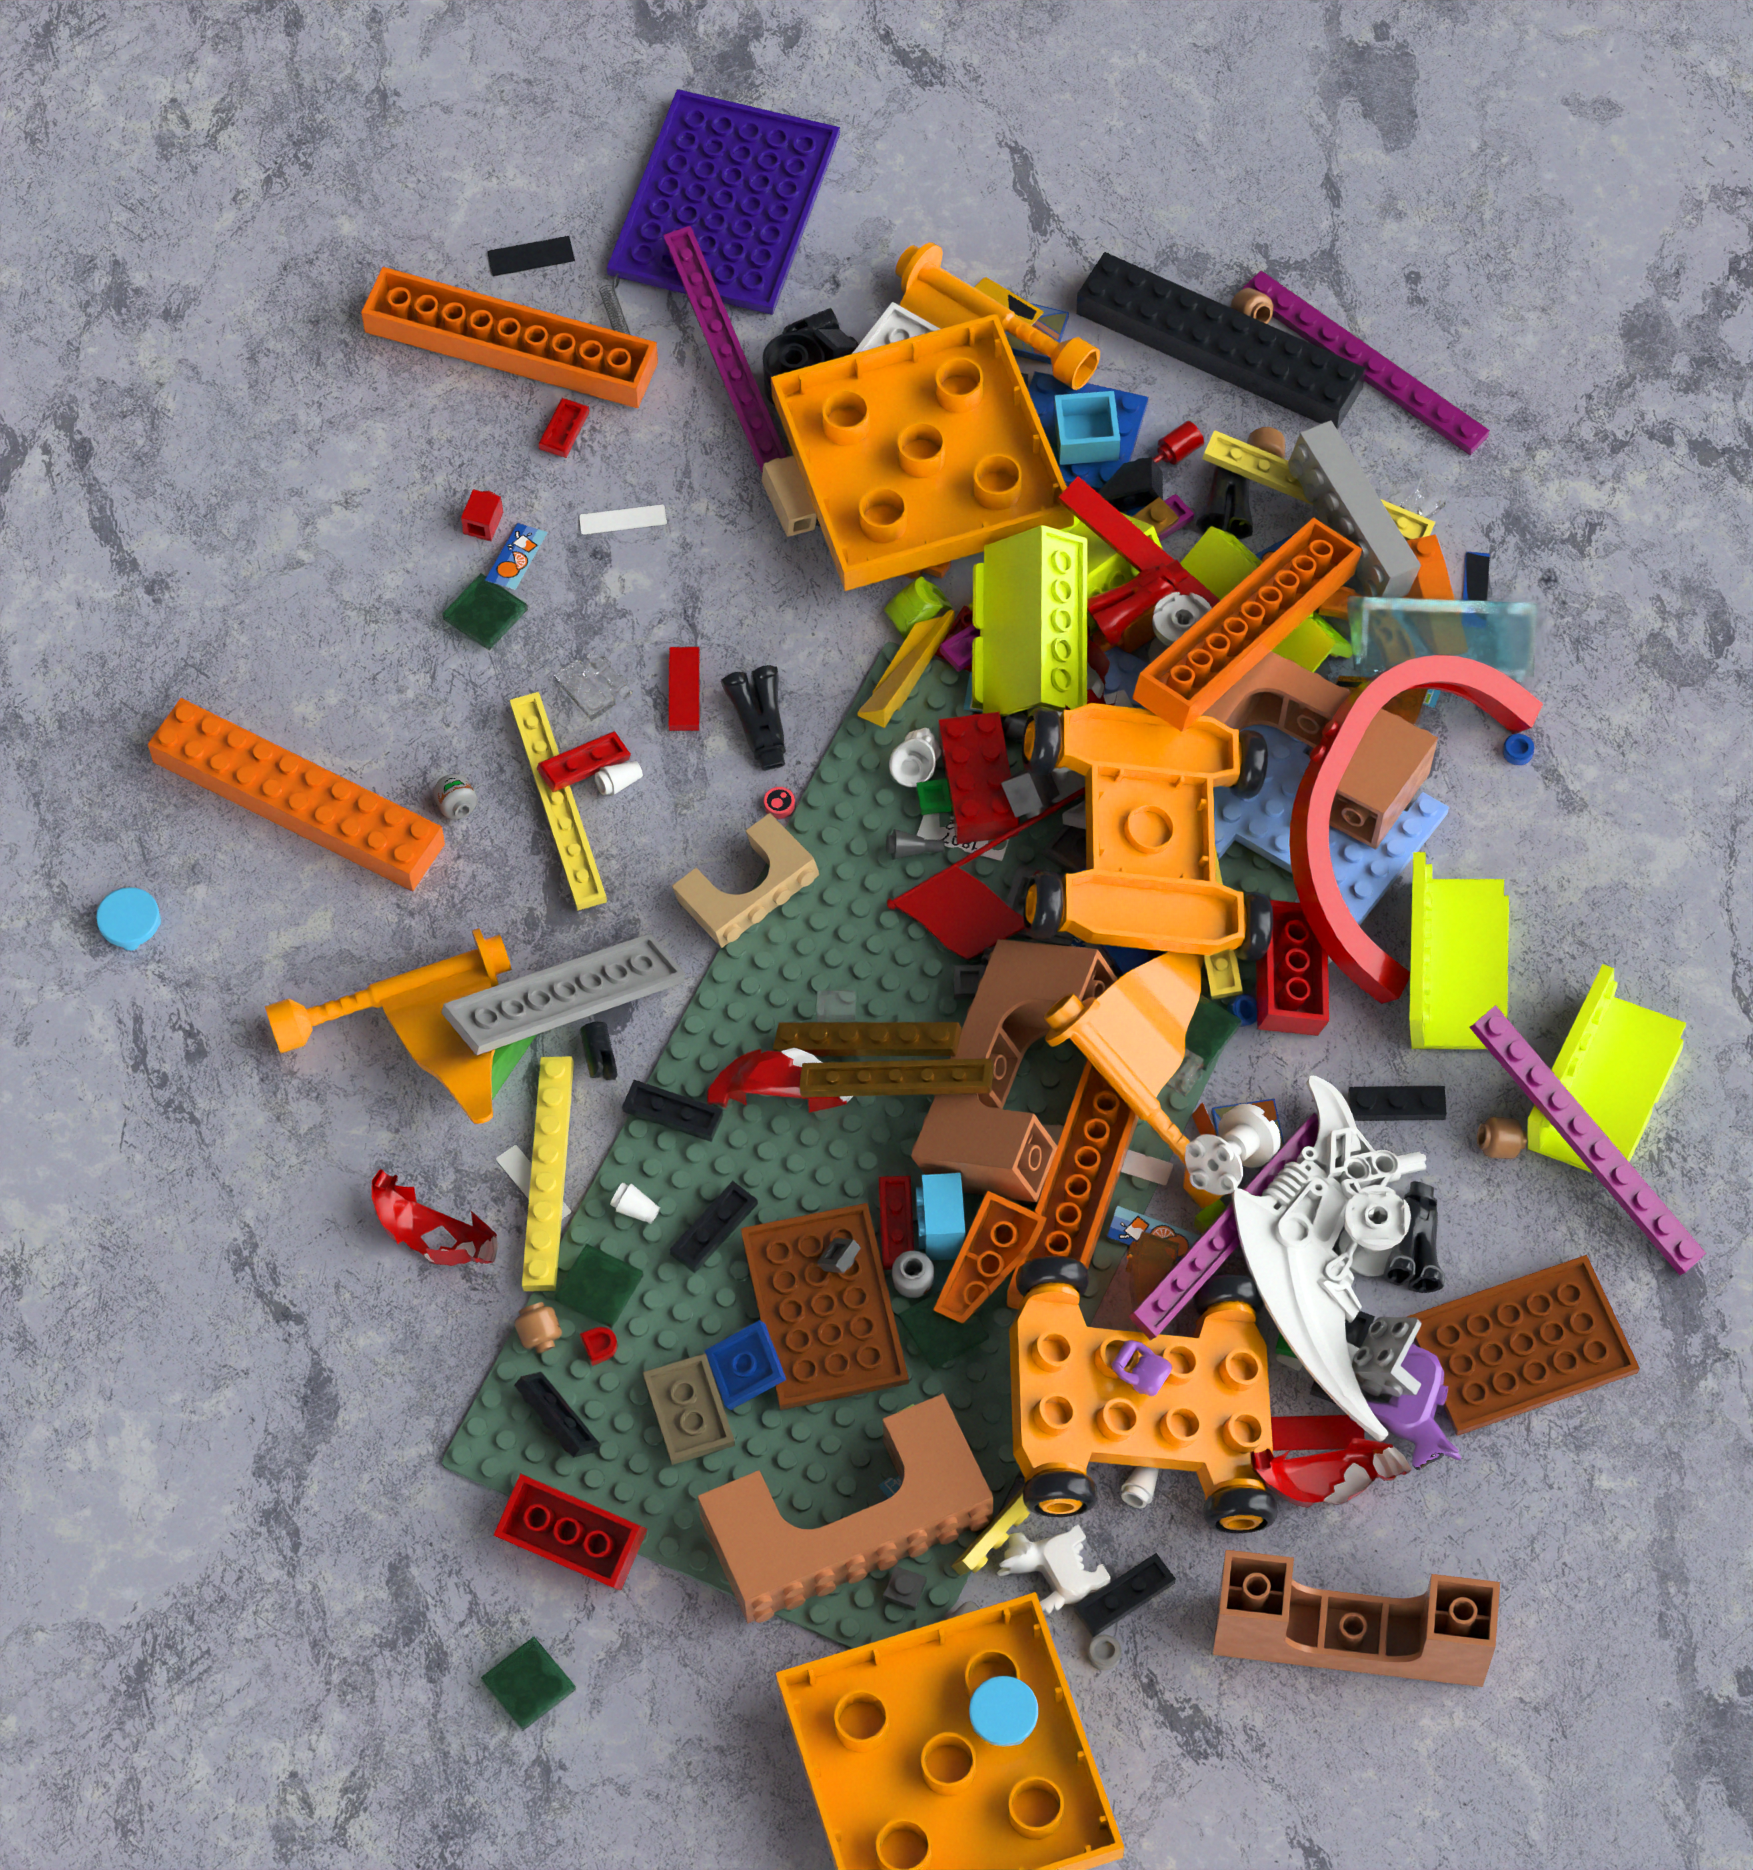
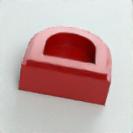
[579,1327,618,1366]

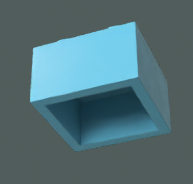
[1054,391,1120,465]
[916,1173,965,1260]

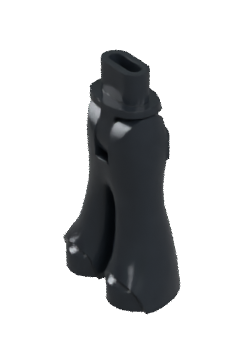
[1196,465,1253,539]
[721,665,786,771]
[1383,1181,1445,1293]

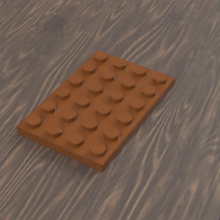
[741,1203,909,1410]
[1407,1255,1640,1436]

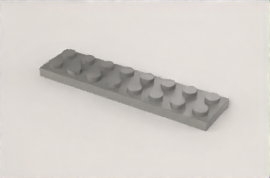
[441,933,686,1055]

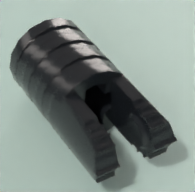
[782,308,840,337]
[580,1021,618,1080]

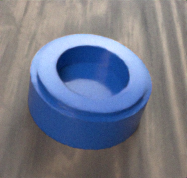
[1503,734,1535,765]
[1227,994,1257,1027]

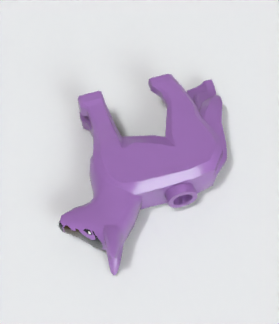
[1350,1344,1461,1470]

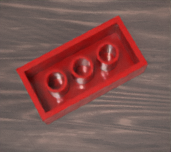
[939,711,1019,844]
[1256,899,1329,1036]
[493,1473,648,1591]

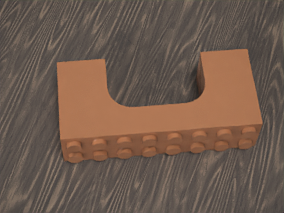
[1201,651,1438,849]
[911,939,1117,1202]
[698,1393,993,1624]
[1213,1550,1500,1687]

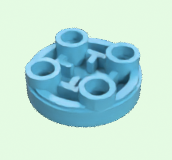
[96,887,161,951]
[969,1676,1038,1747]

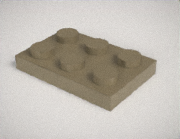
[643,1353,735,1465]

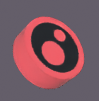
[764,787,795,819]

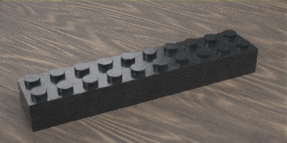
[1076,252,1366,430]

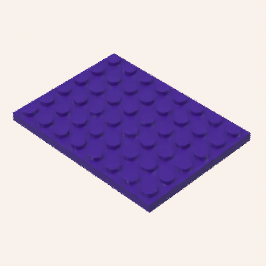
[606,89,840,315]

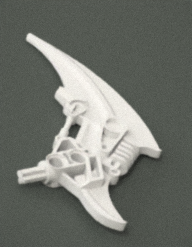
[1231,1075,1426,1442]

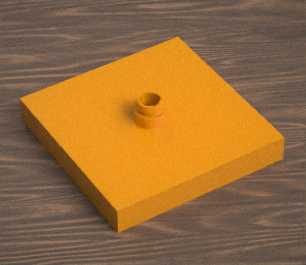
[771,313,1074,591]
[776,1592,1124,1870]

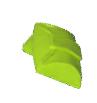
[884,576,953,640]

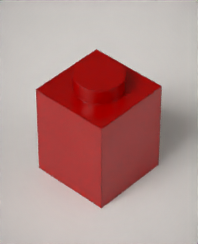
[461,489,504,541]

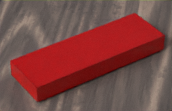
[668,647,700,731]
[537,731,631,792]
[879,1175,914,1270]

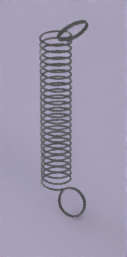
[599,273,631,335]

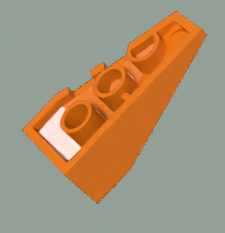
[1394,534,1468,656]
[933,1191,1047,1324]

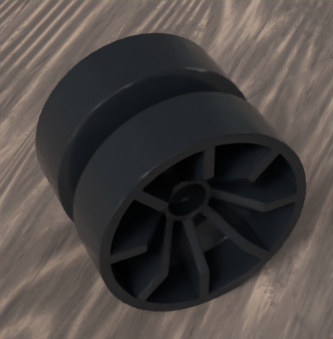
[762,332,825,407]

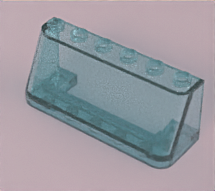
[1347,596,1538,682]

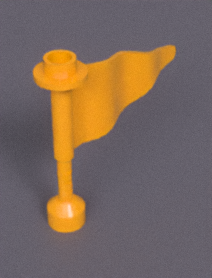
[895,242,1100,390]
[265,928,512,1124]
[1043,951,1224,1208]

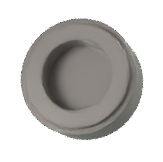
[1087,1634,1122,1671]

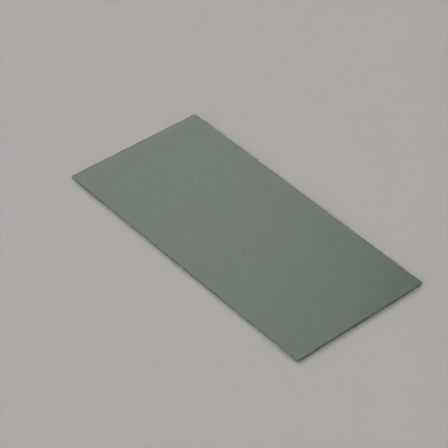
[442,642,1298,1649]

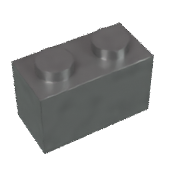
[1001,769,1060,818]

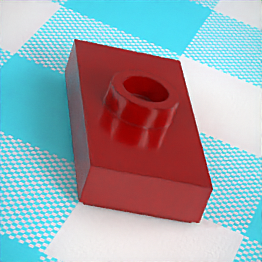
[539,398,590,458]

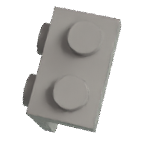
[1352,1317,1422,1397]

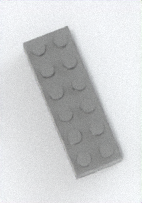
[1288,420,1421,605]

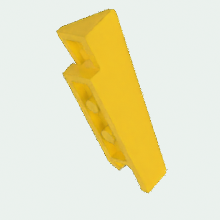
[857,610,954,728]

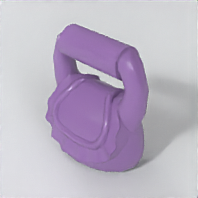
[1112,1340,1172,1397]

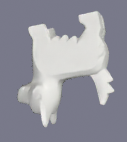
[997,1524,1110,1614]

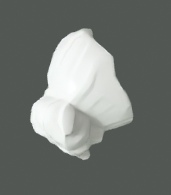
[889,728,941,787]

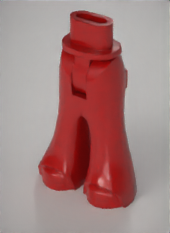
[1087,560,1188,646]

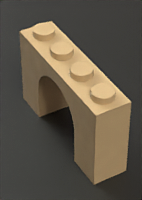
[761,456,817,537]
[672,813,820,948]

